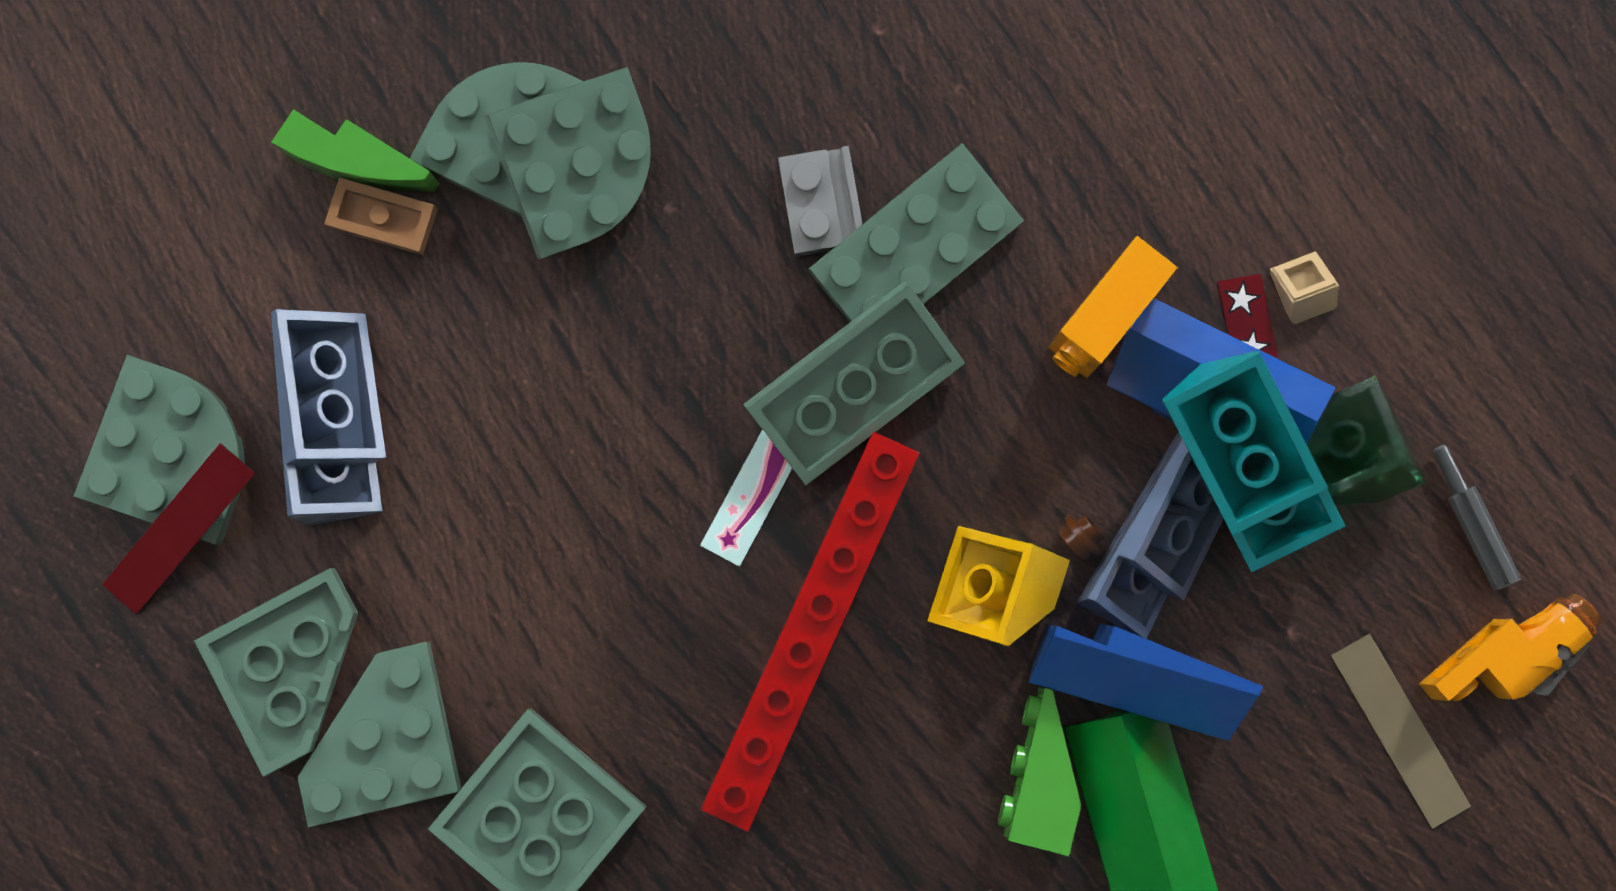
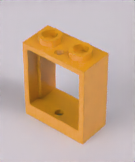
[1048,236,1178,378]

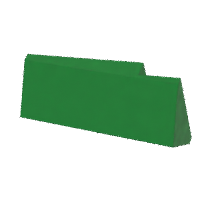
[1063,710,1218,891]

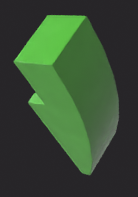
[271,109,440,192]

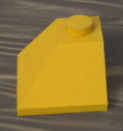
[927,526,1070,646]

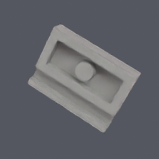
[778,146,862,257]

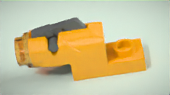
[1419,593,1602,702]

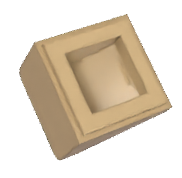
[1270,251,1339,324]

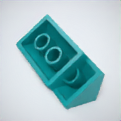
[1162,350,1345,572]

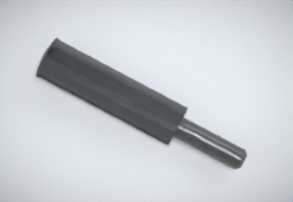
[1433,444,1522,591]

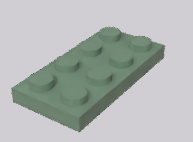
[807,143,1024,322]
[743,281,965,485]

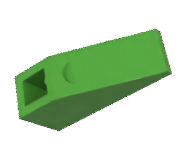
[998,687,1081,856]

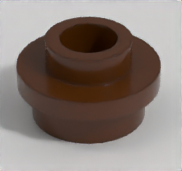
[1058,514,1105,561]

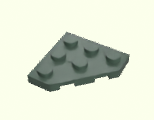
[194,568,358,777]
[298,642,462,827]

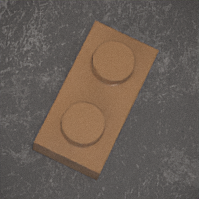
[324,177,438,255]

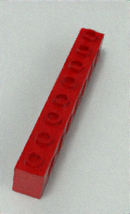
[701,432,920,831]

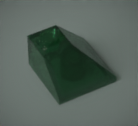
[1307,376,1427,505]

